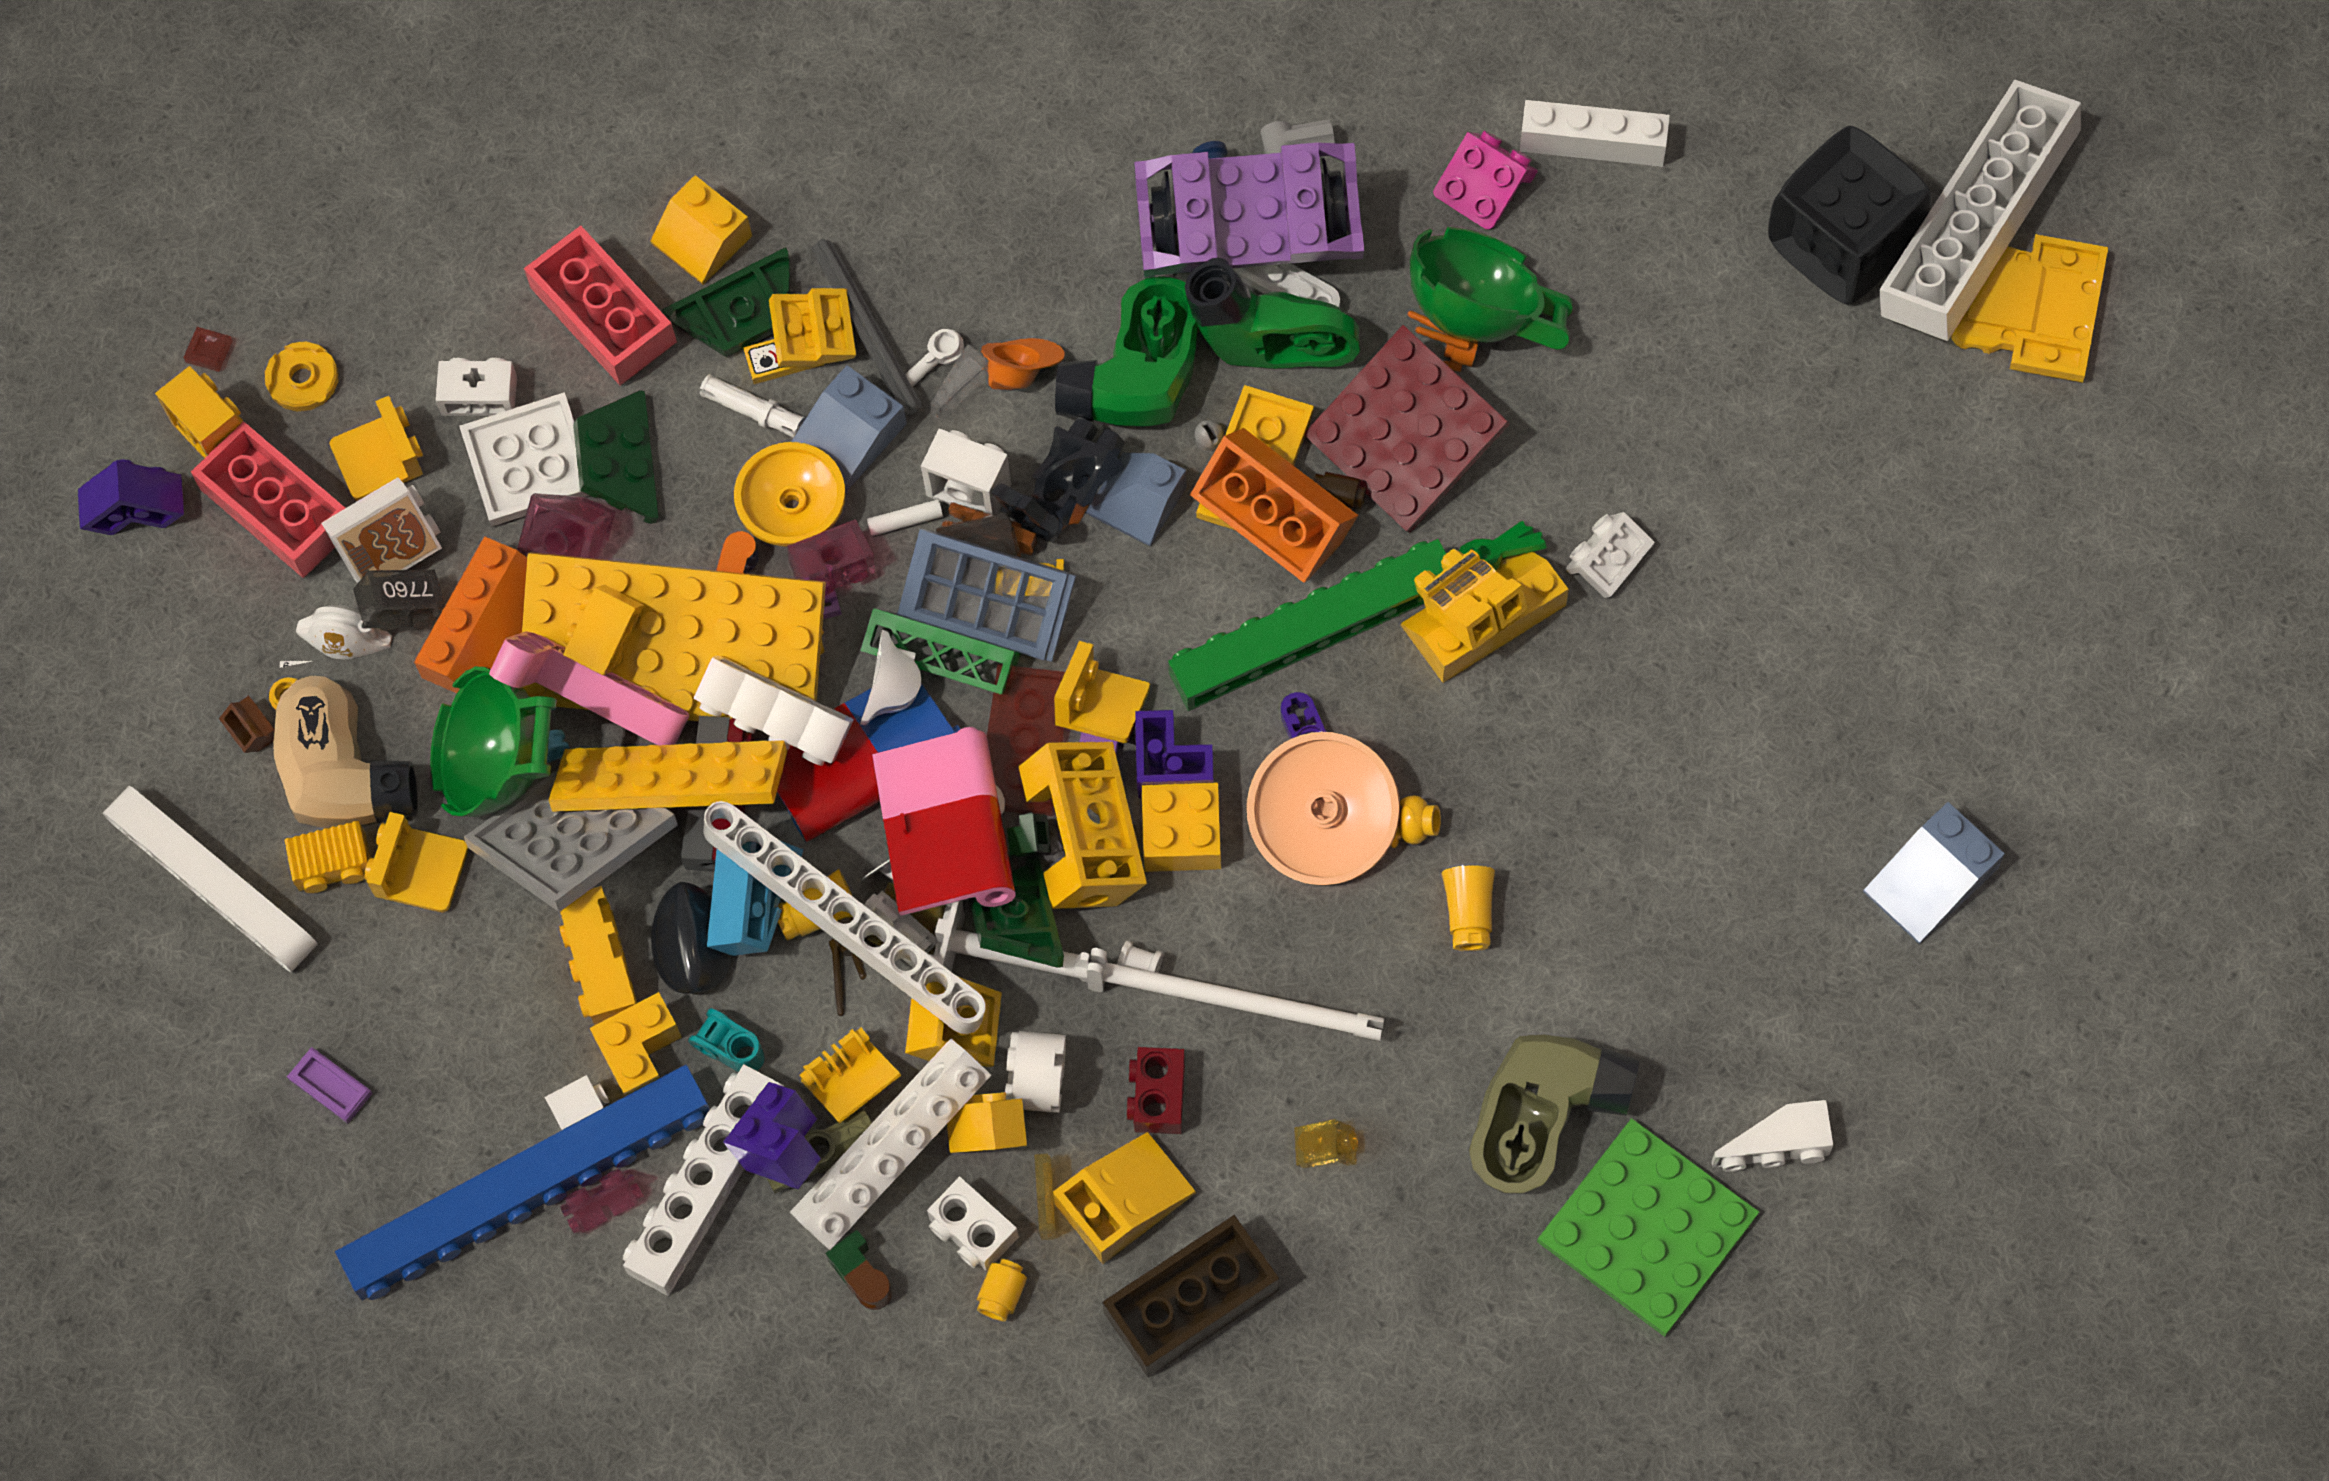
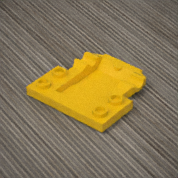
[1951,234,2108,383]

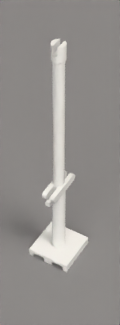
[929,900,1385,1041]

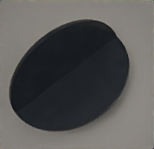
[651,882,733,994]

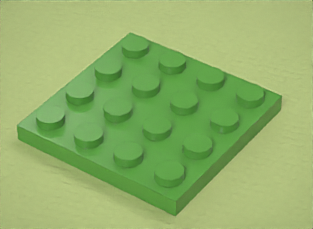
[1537,1118,1759,1337]

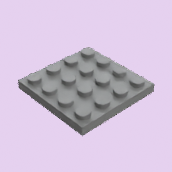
[464,769,677,912]

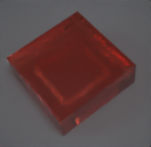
[183,327,233,372]

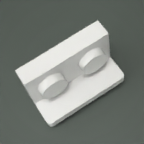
[1565,512,1655,598]

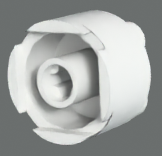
[1005,1031,1066,1113]

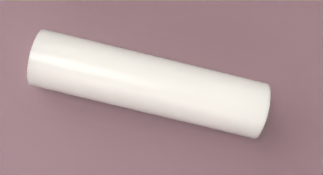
[867,499,943,536]

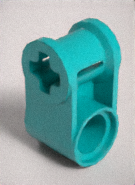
[688,1008,765,1072]

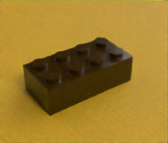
[1102,1214,1279,1378]

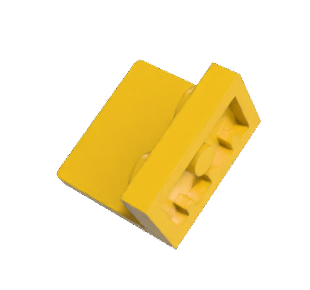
[1054,641,1150,743]

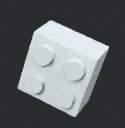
[921,429,1011,516]

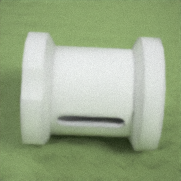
[1117,940,1164,973]

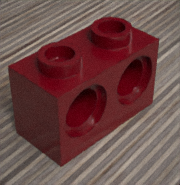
[1127,1047,1185,1134]

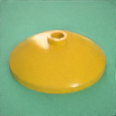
[734,442,846,547]

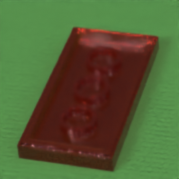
[987,664,1065,816]

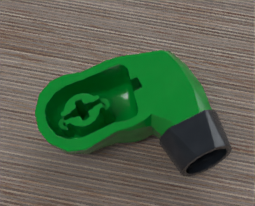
[1185,258,1360,369]
[1055,276,1198,427]

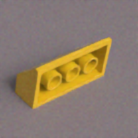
[1401,552,1569,683]

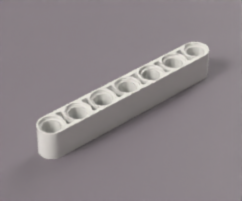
[102,786,318,973]

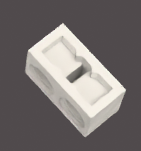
[927,1176,1019,1272]

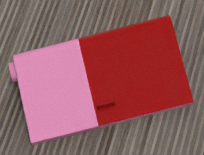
[872,727,1015,916]

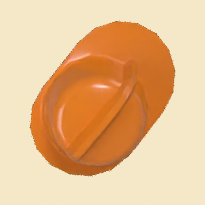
[981,338,1065,390]

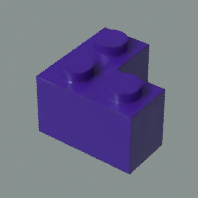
[78,459,184,535]
[1135,710,1214,798]
[723,1082,821,1189]

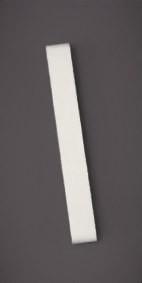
[703,801,985,1034]

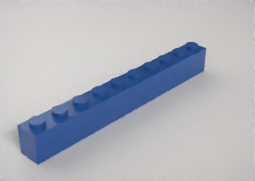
[335,1065,710,1301]

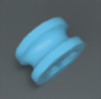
[547,729,570,763]

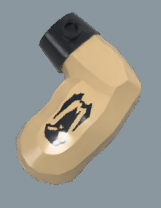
[274,676,418,828]

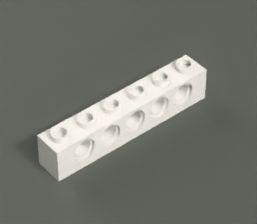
[790,1039,991,1250]
[623,1064,784,1296]

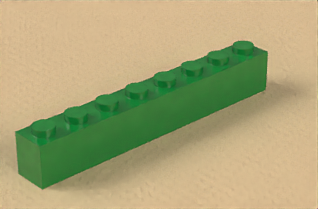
[1168,539,1446,712]

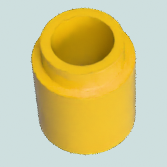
[977,1259,1027,1322]

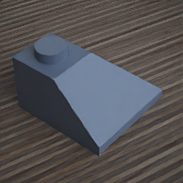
[1086,453,1187,546]

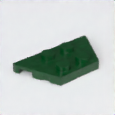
[662,247,790,357]
[573,390,659,524]
[968,855,1064,968]

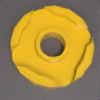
[265,341,339,412]

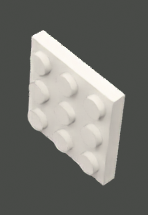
[459,392,589,526]

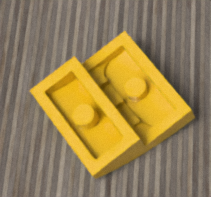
[769,288,856,367]

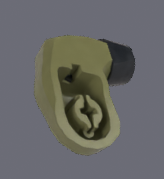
[1469,1034,1640,1194]

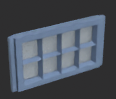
[897,528,1077,662]

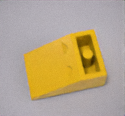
[1053,1132,1196,1264]

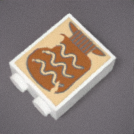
[321,477,442,594]

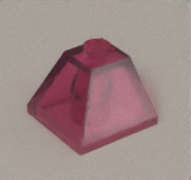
[517,493,616,559]

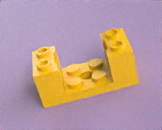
[1019,742,1147,909]

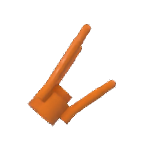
[1408,311,1478,372]

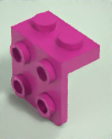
[1433,130,1538,229]

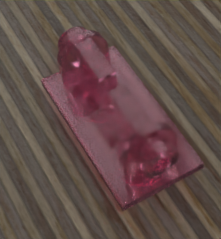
[560,1169,644,1234]

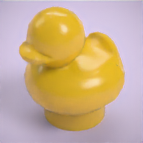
[1391,795,1441,848]

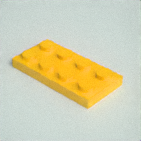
[1196,385,1314,530]

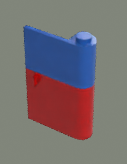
[777,683,960,843]

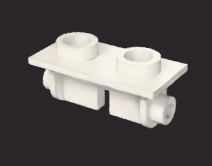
[865,891,937,968]

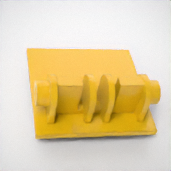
[799,1027,901,1124]

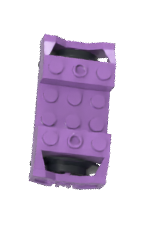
[1134,142,1364,278]

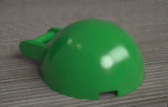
[1409,227,1573,349]
[430,666,557,817]

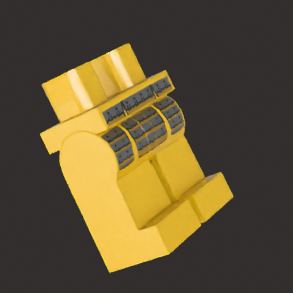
[1414,549,1528,651]

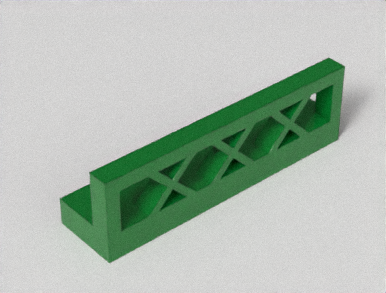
[860,608,1021,695]

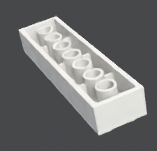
[1880,80,2081,341]

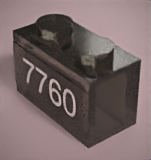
[353,569,446,631]

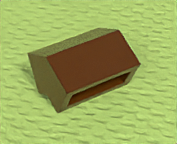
[219,695,275,753]

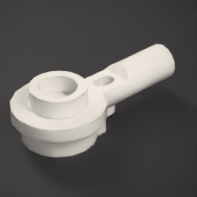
[905,329,964,387]

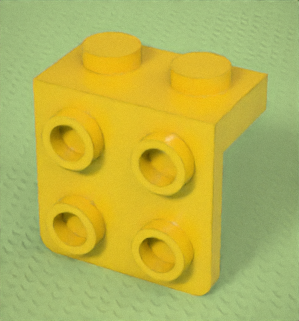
[330,396,423,501]
[364,812,468,913]

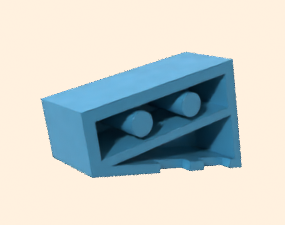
[707,840,804,956]

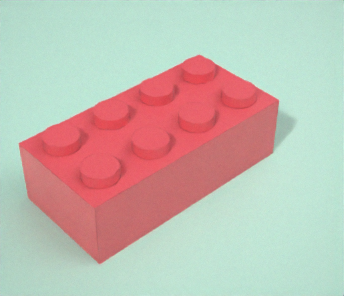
[524,225,677,386]
[191,421,345,578]

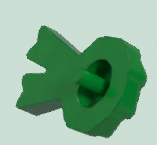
[1459,521,1547,570]

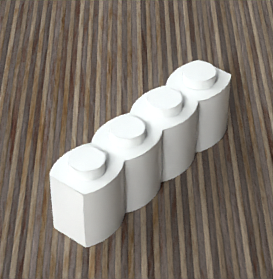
[694,655,853,766]

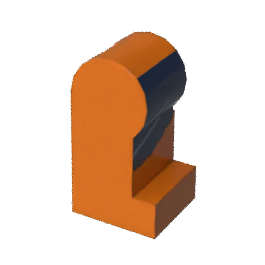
[716,531,759,574]

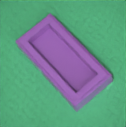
[287,1047,373,1124]

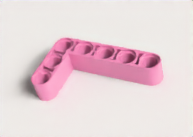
[489,631,690,745]

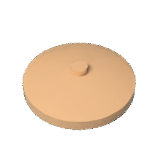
[1247,732,1400,885]

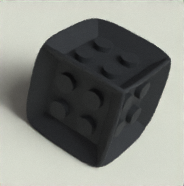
[1768,125,1932,305]

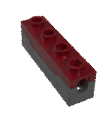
[681,716,754,872]

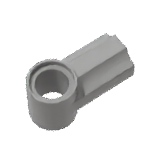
[1260,119,1335,154]

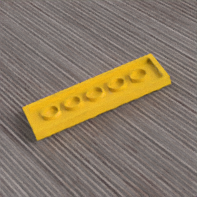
[549,740,787,812]

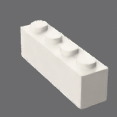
[1520,100,1670,167]

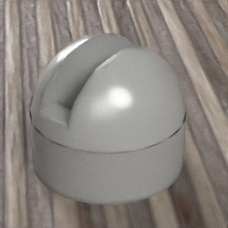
[1194,419,1224,451]

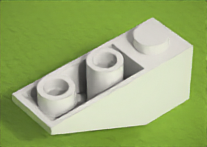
[1712,1100,1833,1172]

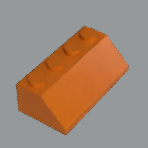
[1190,428,1359,583]
[414,536,527,693]

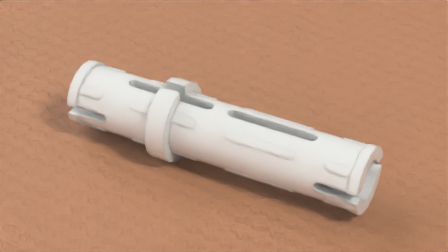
[700,374,806,438]

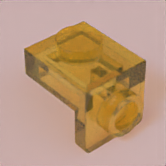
[1294,1119,1358,1168]

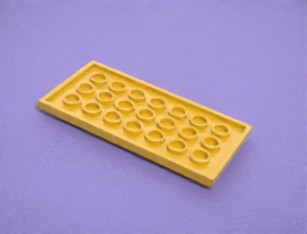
[522,552,826,721]

